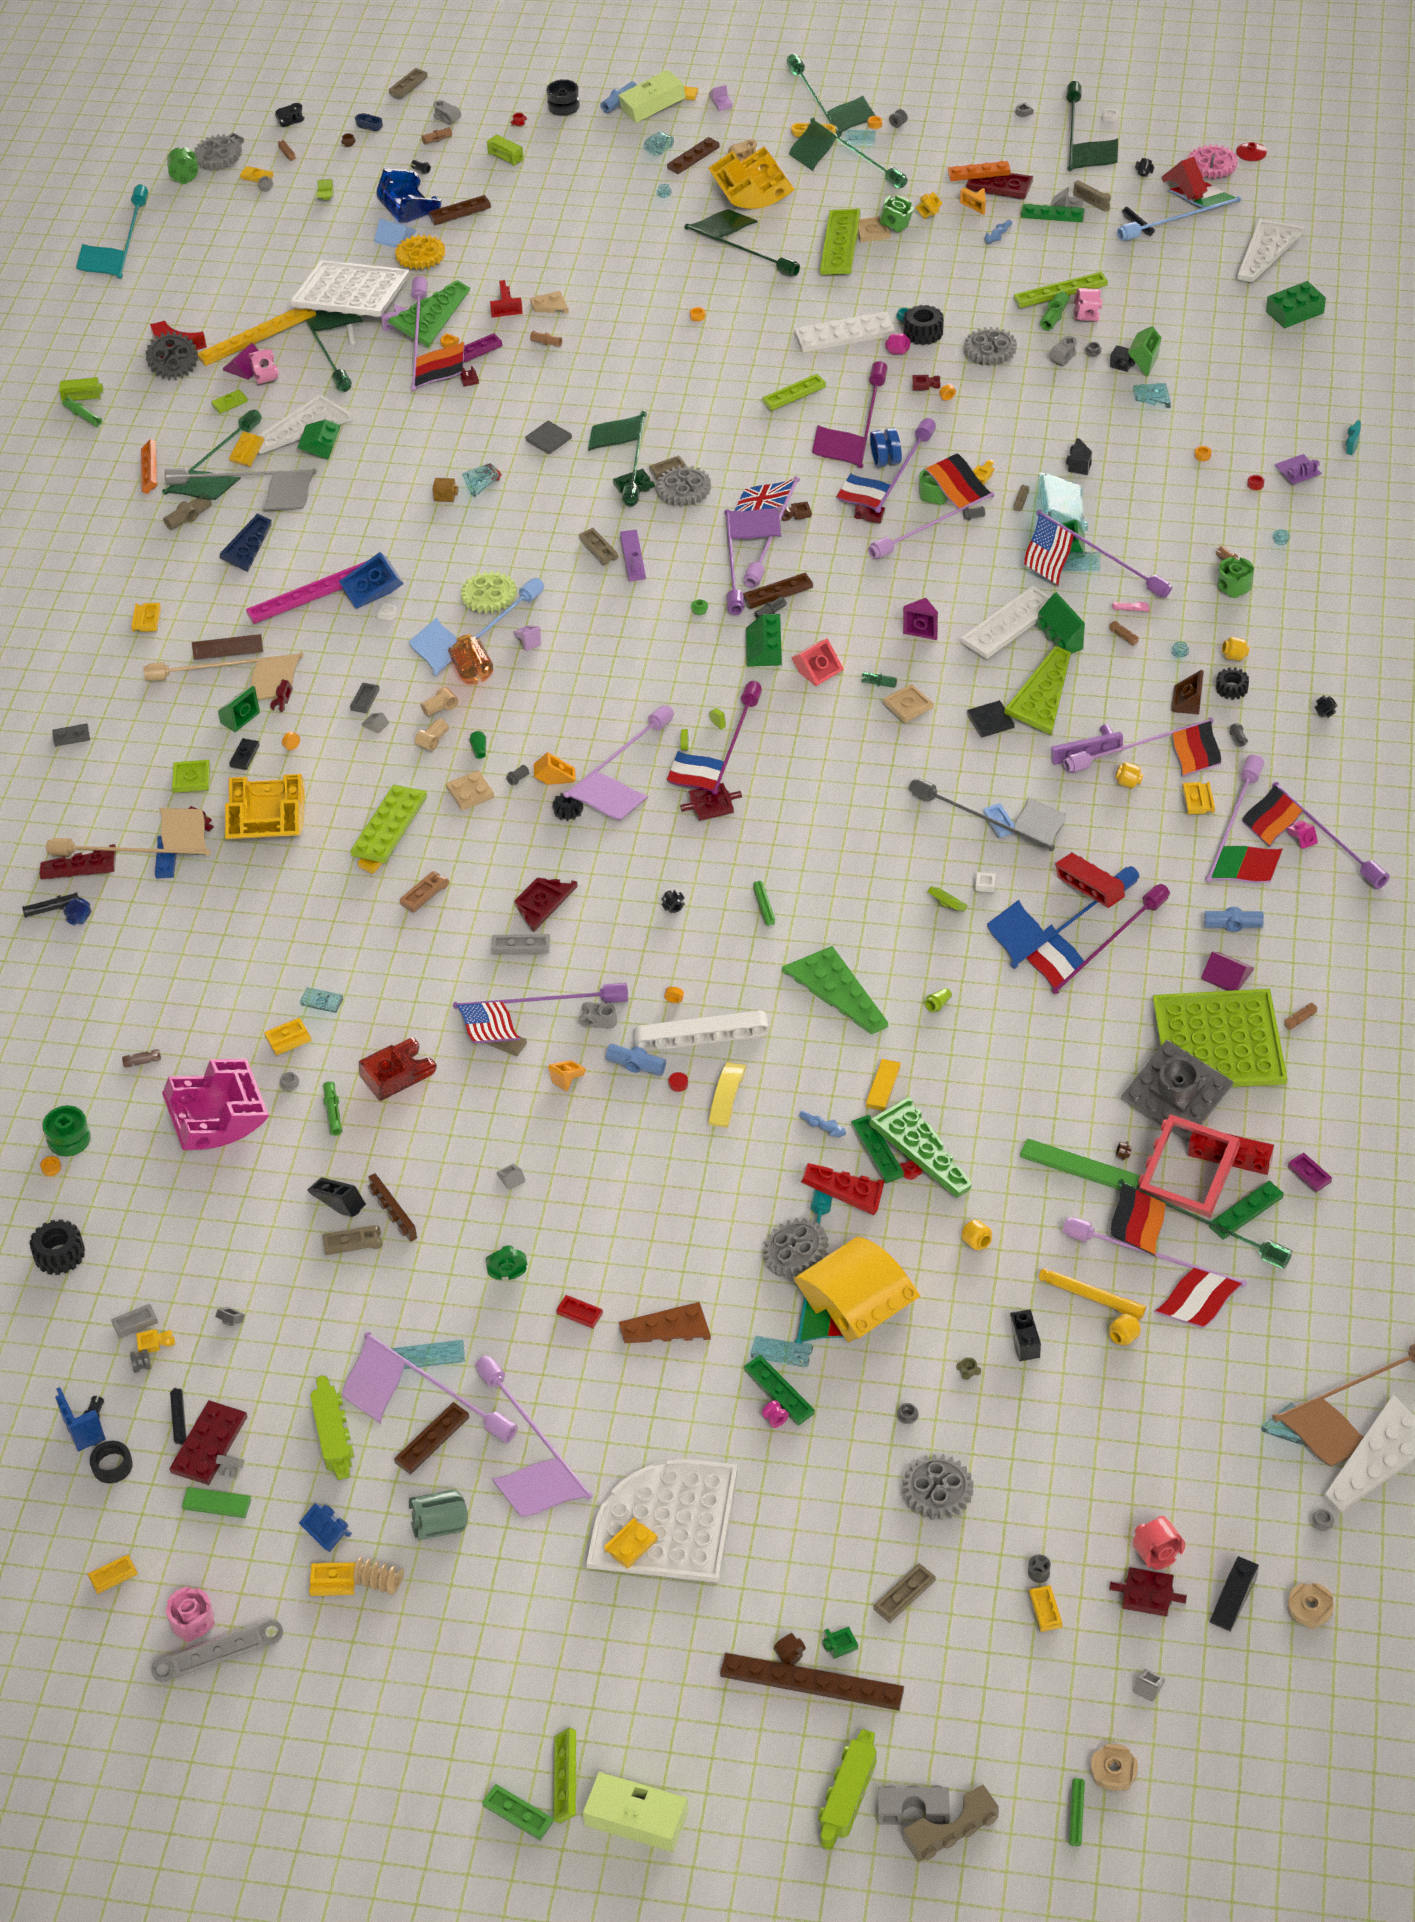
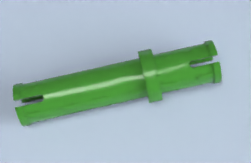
[63,397,102,427]
[322,1081,343,1136]

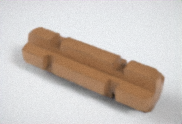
[278,140,296,161]
[1109,621,1139,645]
[1284,1003,1317,1030]

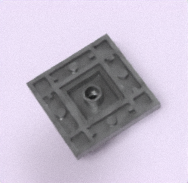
[1121,1040,1234,1142]

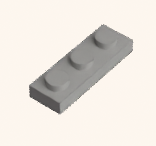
[492,934,550,954]

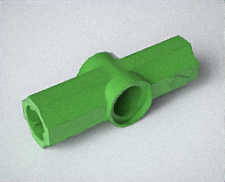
[1040,291,1069,331]

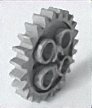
[193,134,242,170]
[964,327,1017,366]
[657,465,711,507]
[762,1218,829,1278]
[902,1454,974,1520]

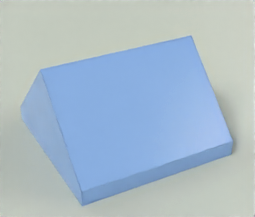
[374,219,416,248]

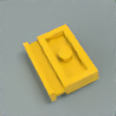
[229,431,265,467]
[131,603,161,632]
[1182,782,1215,814]
[264,1017,312,1056]
[604,1518,658,1569]
[309,1562,356,1596]

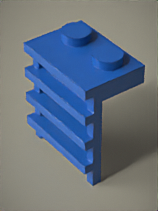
[55,1387,106,1452]

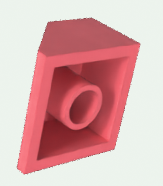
[791,638,844,686]

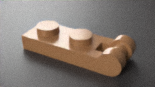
[399,871,449,913]

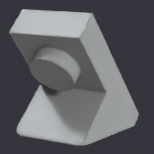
[1050,187,1084,208]

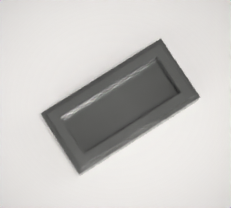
[350,682,380,714]

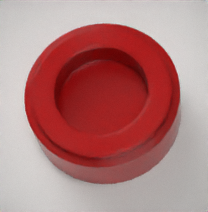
[1247,475,1265,490]
[668,1072,688,1092]

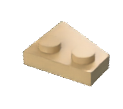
[530,291,569,314]

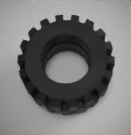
[904,305,944,345]
[29,1219,85,1275]

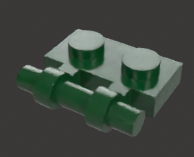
[613,468,655,498]

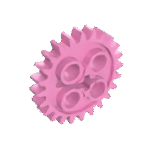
[1188,144,1238,179]

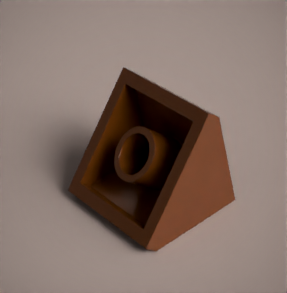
[1171,669,1204,715]

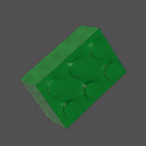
[1266,281,1326,329]

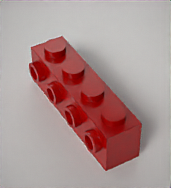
[1055,852,1125,908]
[1188,1132,1274,1175]

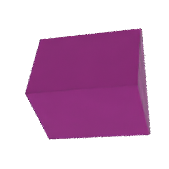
[223,343,264,380]
[903,598,938,640]
[1201,952,1254,991]

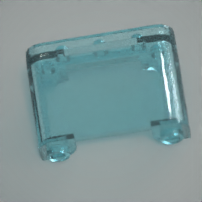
[1038,472,1088,538]

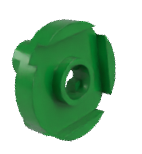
[485,1245,528,1280]

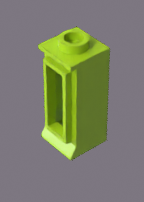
[487,134,524,166]
[59,377,103,404]

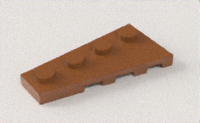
[619,1302,711,1343]

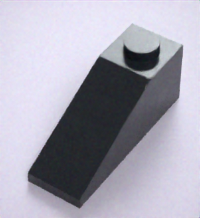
[307,1177,366,1217]
[1210,1556,1259,1632]

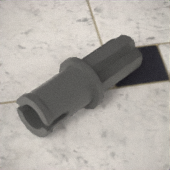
[754,597,787,619]

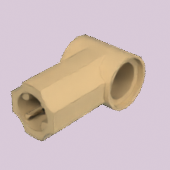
[420,687,459,717]
[415,718,449,751]

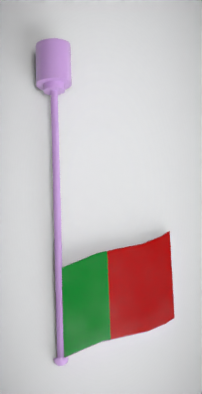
[1205,755,1283,883]

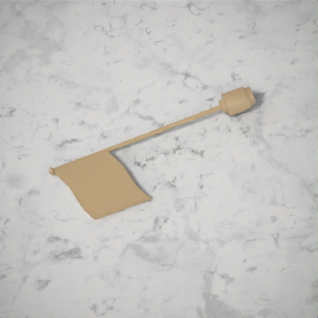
[143,652,304,700]
[46,808,211,857]

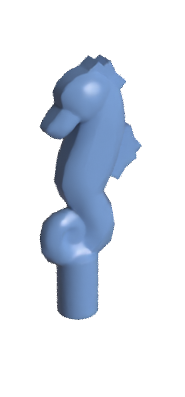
[984,219,1012,244]
[799,1110,846,1138]

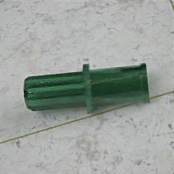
[861,671,897,688]

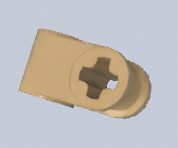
[728,139,757,162]

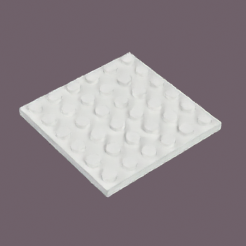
[290,260,410,317]

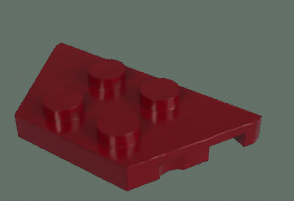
[514,878,578,932]

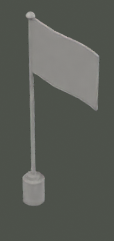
[165,468,317,510]

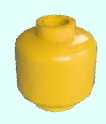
[1222,637,1249,661]
[1115,762,1144,789]
[962,1220,992,1250]
[1109,1314,1141,1346]

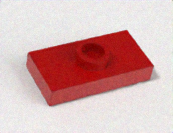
[556,1295,603,1329]

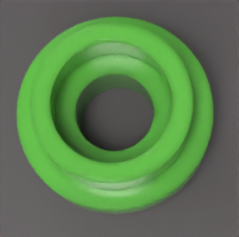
[691,599,708,615]

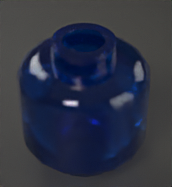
[63,897,92,926]

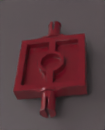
[680,783,742,821]
[1109,1567,1187,1617]

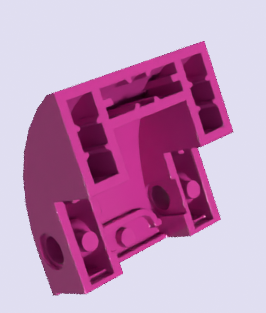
[162,1059,269,1150]

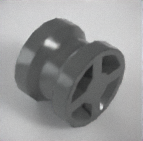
[889,109,908,128]
[130,1349,151,1373]
[1028,1554,1051,1583]

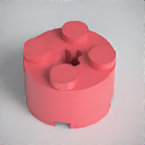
[1133,1516,1185,1570]

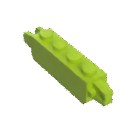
[310,1375,355,1480]
[818,1729,877,1850]

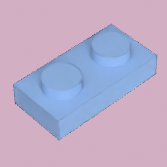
[983,803,1015,838]

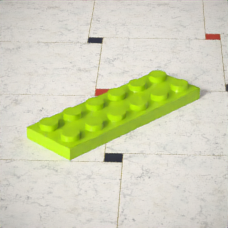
[820,208,861,275]
[350,784,427,863]

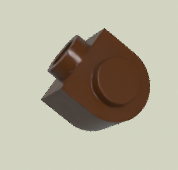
[773,1632,806,1665]

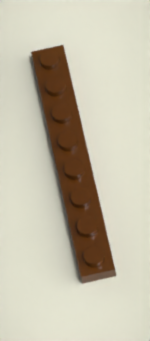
[720,1653,904,1711]

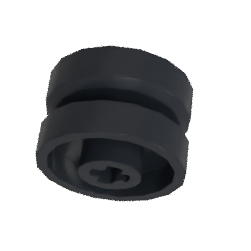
[546,79,580,115]

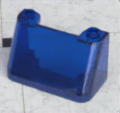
[376,168,442,223]

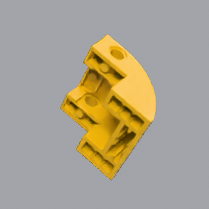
[708,146,795,209]
[225,774,305,839]
[793,1236,920,1342]

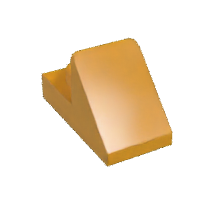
[960,187,986,215]
[548,1060,586,1091]

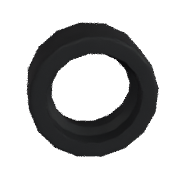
[90,1440,133,1484]

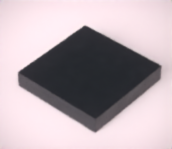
[967,700,1015,738]

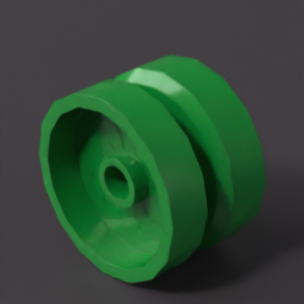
[42,1105,91,1157]

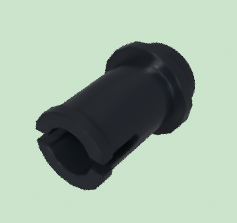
[411,159,431,174]
[83,1396,104,1419]

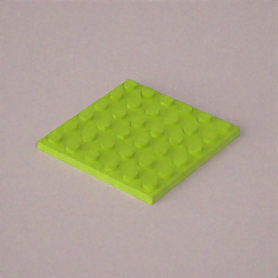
[1153,989,1288,1087]

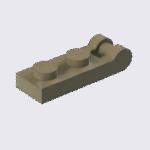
[1073,180,1111,211]
[579,528,618,566]
[323,1225,383,1255]

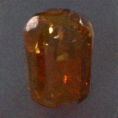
[448,634,493,685]

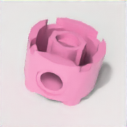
[1074,288,1102,321]
[249,349,279,385]
[165,1587,215,1642]

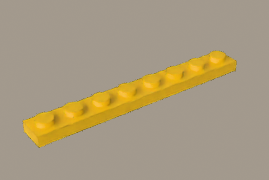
[197,308,316,366]

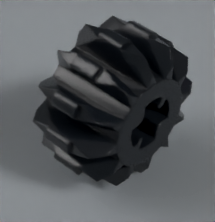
[552,792,584,821]

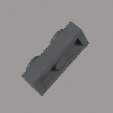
[52,723,90,747]

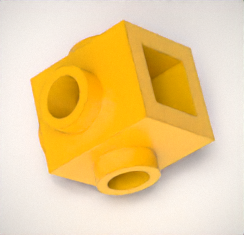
[915,192,943,219]

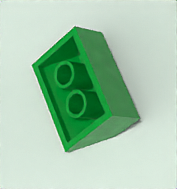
[1037,592,1085,654]
[746,614,782,667]

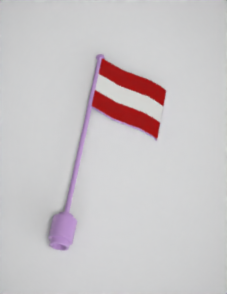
[1062,1217,1247,1328]

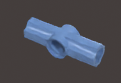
[600,81,637,114]
[1204,907,1264,932]
[606,1044,667,1076]

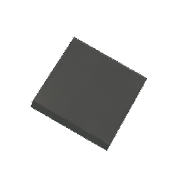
[525,420,572,454]

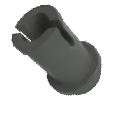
[963,506,985,521]
[1229,723,1248,747]
[506,765,530,785]

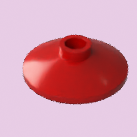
[1236,142,1267,161]

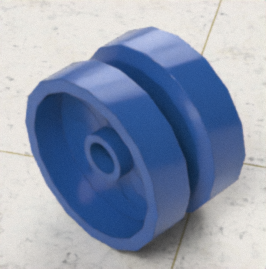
[870,427,902,467]

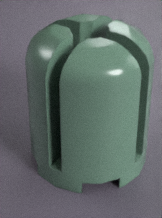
[409,1489,468,1541]

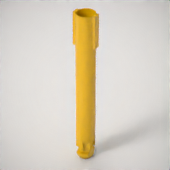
[1038,1268,1147,1320]

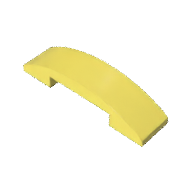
[709,1062,747,1128]

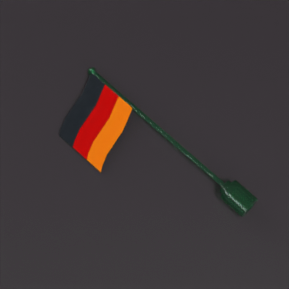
[1111,1179,1293,1269]

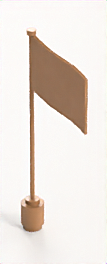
[1272,1344,1415,1466]

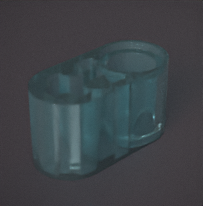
[644,131,674,156]

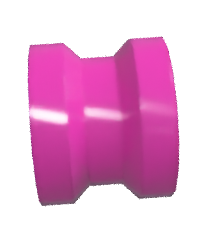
[761,1400,789,1428]

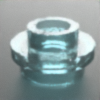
[657,184,672,198]
[1273,529,1290,545]
[1171,641,1189,658]

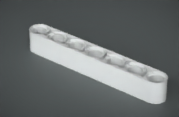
[633,1011,769,1051]

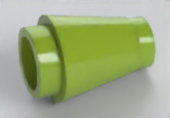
[924,988,952,1012]

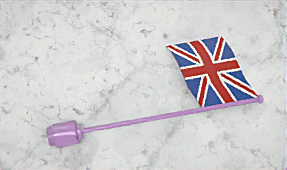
[734,476,800,588]

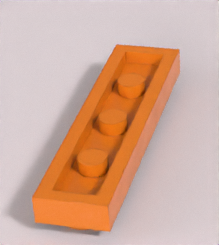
[948,161,1011,181]
[141,439,157,494]

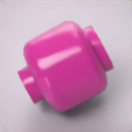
[885,333,910,355]

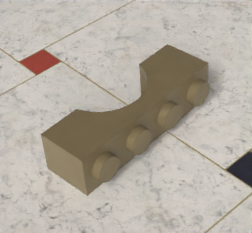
[903,1784,999,1862]

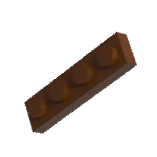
[667,137,720,174]
[428,195,491,225]
[743,572,813,609]
[192,634,264,660]
[368,1173,417,1242]
[394,1402,470,1475]

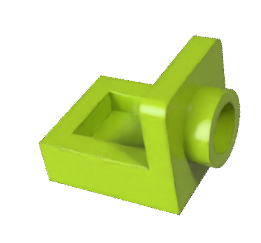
[317,179,334,200]

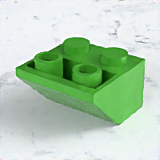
[1128,326,1162,376]

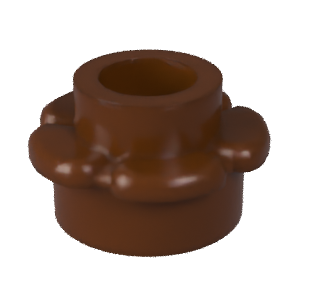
[341,133,356,147]
[1116,1141,1132,1161]

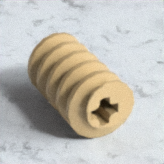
[354,1556,404,1595]

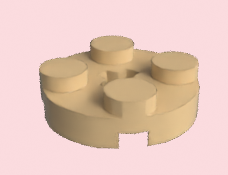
[1287,1583,1334,1629]
[1090,1744,1138,1791]

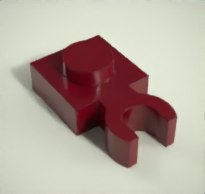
[912,374,941,391]

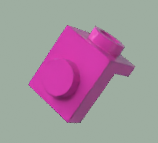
[1287,821,1318,849]

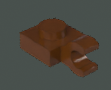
[781,501,812,521]

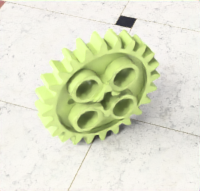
[461,570,517,614]

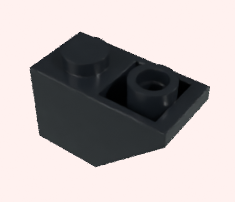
[1066,438,1092,475]
[1010,1309,1041,1362]

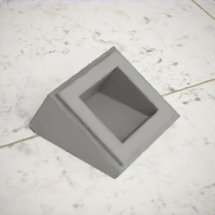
[361,712,389,733]
[497,1164,526,1190]
[1133,1669,1166,1702]

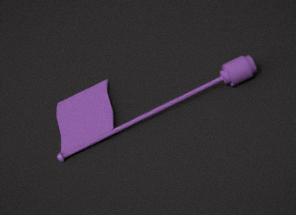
[724,509,782,615]

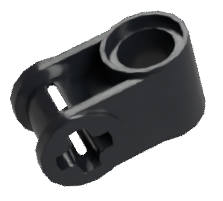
[275,103,305,127]

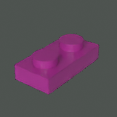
[1288,1152,1332,1193]

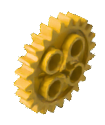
[395,234,446,270]

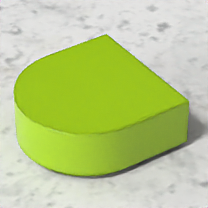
[709,708,726,730]
[680,729,689,751]

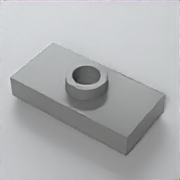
[111,1304,158,1339]

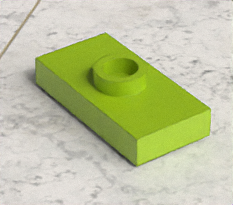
[211,389,248,414]
[927,886,968,911]

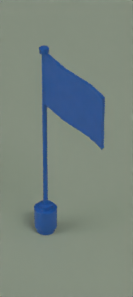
[987,866,1140,969]

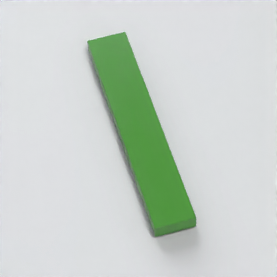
[1020,1138,1141,1191]

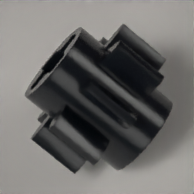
[1135,158,1155,177]
[1315,695,1338,718]
[661,889,685,913]

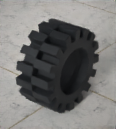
[1216,667,1249,700]

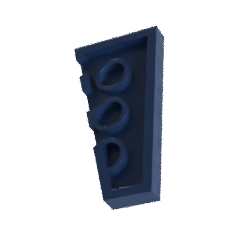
[220,513,272,572]

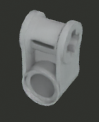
[433,100,461,125]
[1049,336,1077,366]
[578,1002,617,1029]

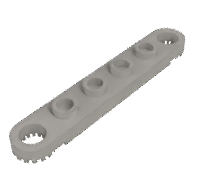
[151,1620,283,1682]

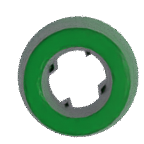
[469,731,487,759]

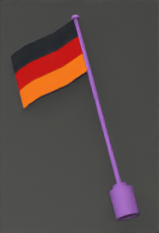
[1242,782,1390,889]

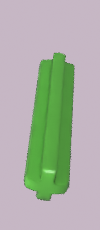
[753,880,775,926]
[1069,1778,1085,1846]

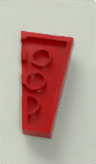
[801,1163,885,1215]

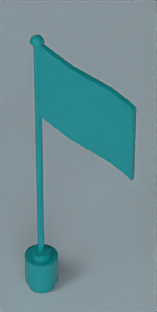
[76,184,148,279]

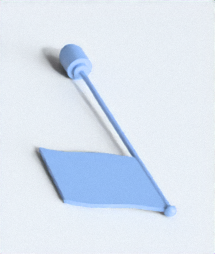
[409,578,544,676]

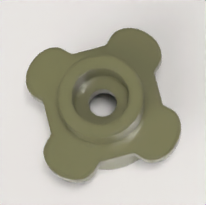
[956,1358,981,1380]

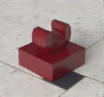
[460,366,479,387]

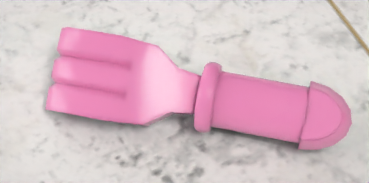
[1112,602,1150,612]

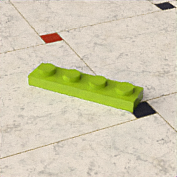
[762,374,826,411]
[553,1727,577,1824]

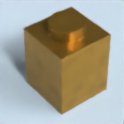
[432,478,459,502]

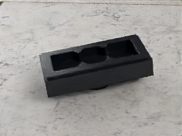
[229,738,260,770]

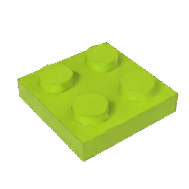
[172,759,210,793]

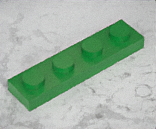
[1021,204,1085,223]
[851,1114,904,1184]
[1209,1180,1284,1240]
[744,1355,815,1426]

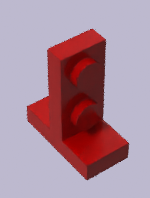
[490,280,523,318]

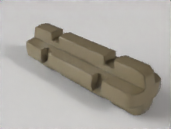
[1013,484,1029,511]

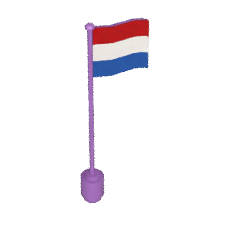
[836,418,936,513]

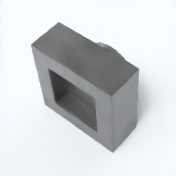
[215,1307,245,1326]

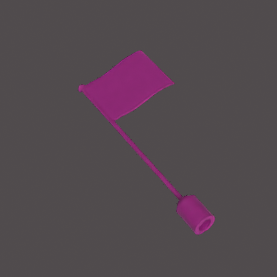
[812,361,888,468]

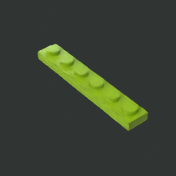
[1014,272,1108,308]

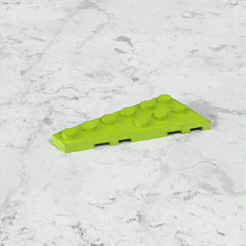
[1004,646,1071,735]

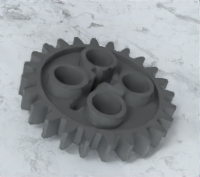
[146,331,198,381]

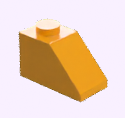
[533,752,576,785]

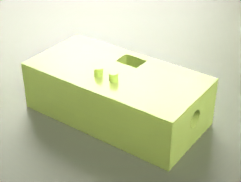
[618,70,686,123]
[583,1772,689,1852]

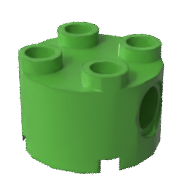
[167,147,198,184]
[879,196,914,232]
[919,469,948,505]
[1217,557,1254,598]

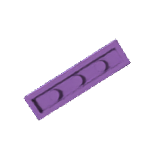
[620,529,646,581]
[1051,724,1123,765]

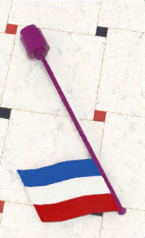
[667,681,762,795]
[1026,884,1170,994]

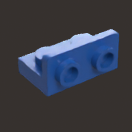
[299,1503,352,1552]

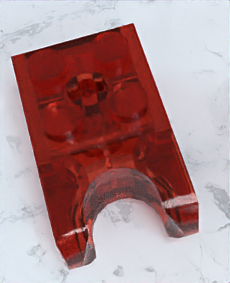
[359,1038,437,1101]

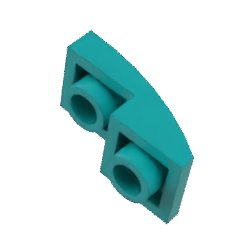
[1345,420,1361,455]

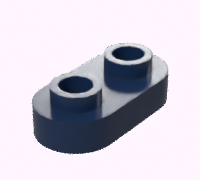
[355,113,383,131]

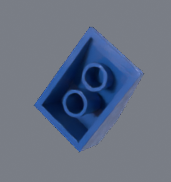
[339,552,404,609]

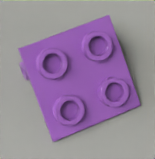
[1275,454,1322,485]

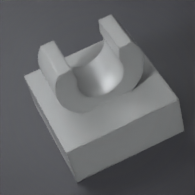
[216,1455,244,1478]

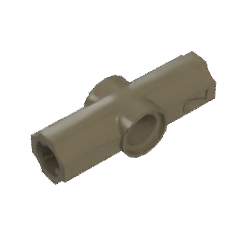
[163,493,212,530]

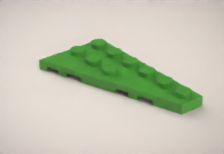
[387,280,471,348]
[782,946,888,1035]
[869,1096,972,1198]

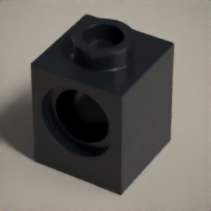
[1110,345,1135,372]

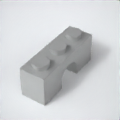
[878,1785,950,1825]

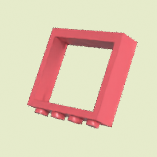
[1138,1114,1240,1218]

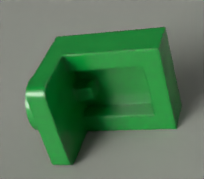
[822,1627,858,1659]

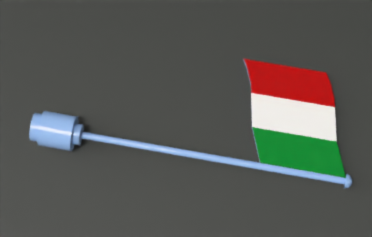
[1117,182,1241,241]

